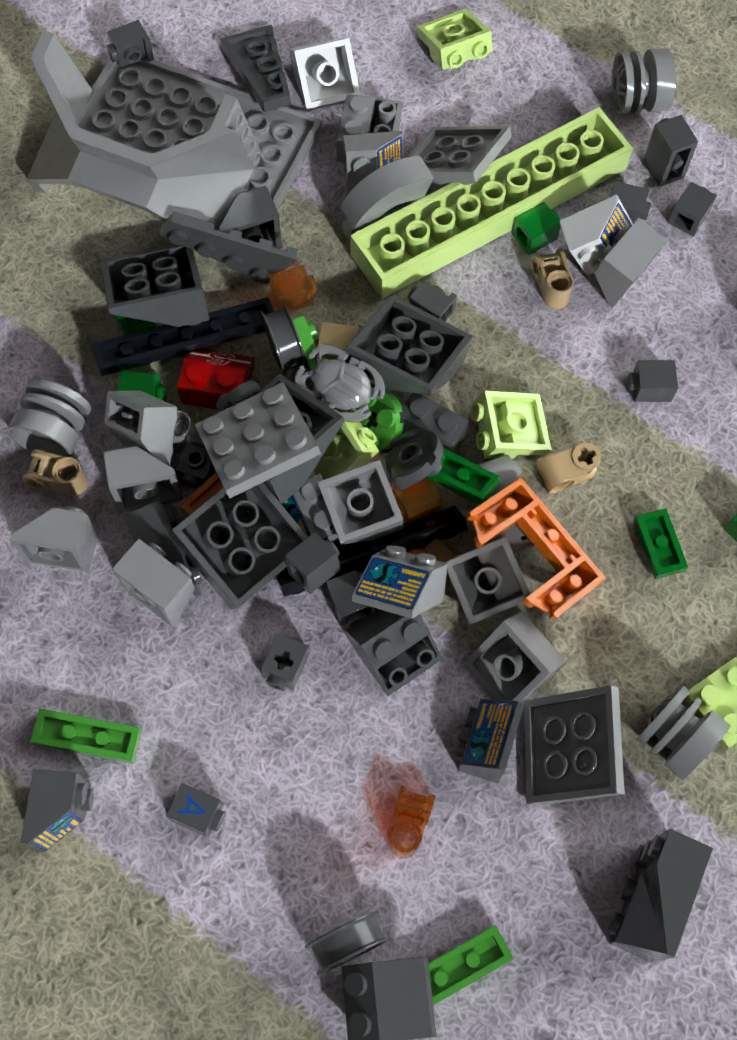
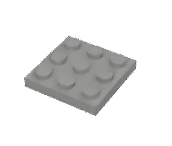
[406,126,512,185]
[195,382,321,499]
[524,685,625,806]

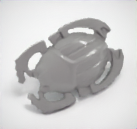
[294,343,385,423]

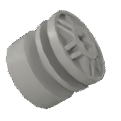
[611,48,676,115]
[7,379,91,457]
[636,686,731,780]

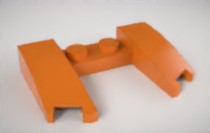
[466,478,606,621]

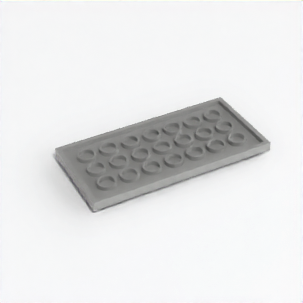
[78,58,322,210]

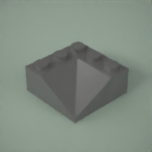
[101,244,210,327]
[345,294,473,395]
[255,374,344,505]
[168,483,308,610]
[608,829,713,963]

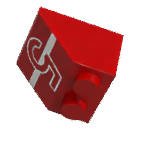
[177,349,255,410]

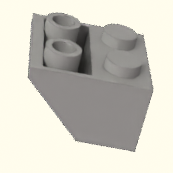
[337,94,404,163]
[104,390,177,466]

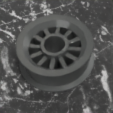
[260,303,307,376]
[305,910,391,975]

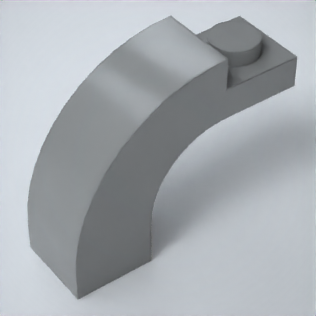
[340,155,434,240]

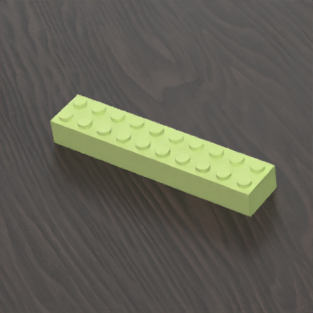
[350,107,633,299]

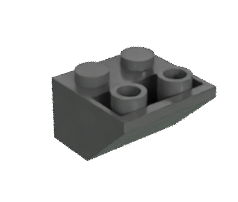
[345,609,443,696]

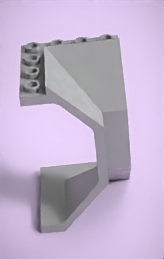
[27,30,261,231]

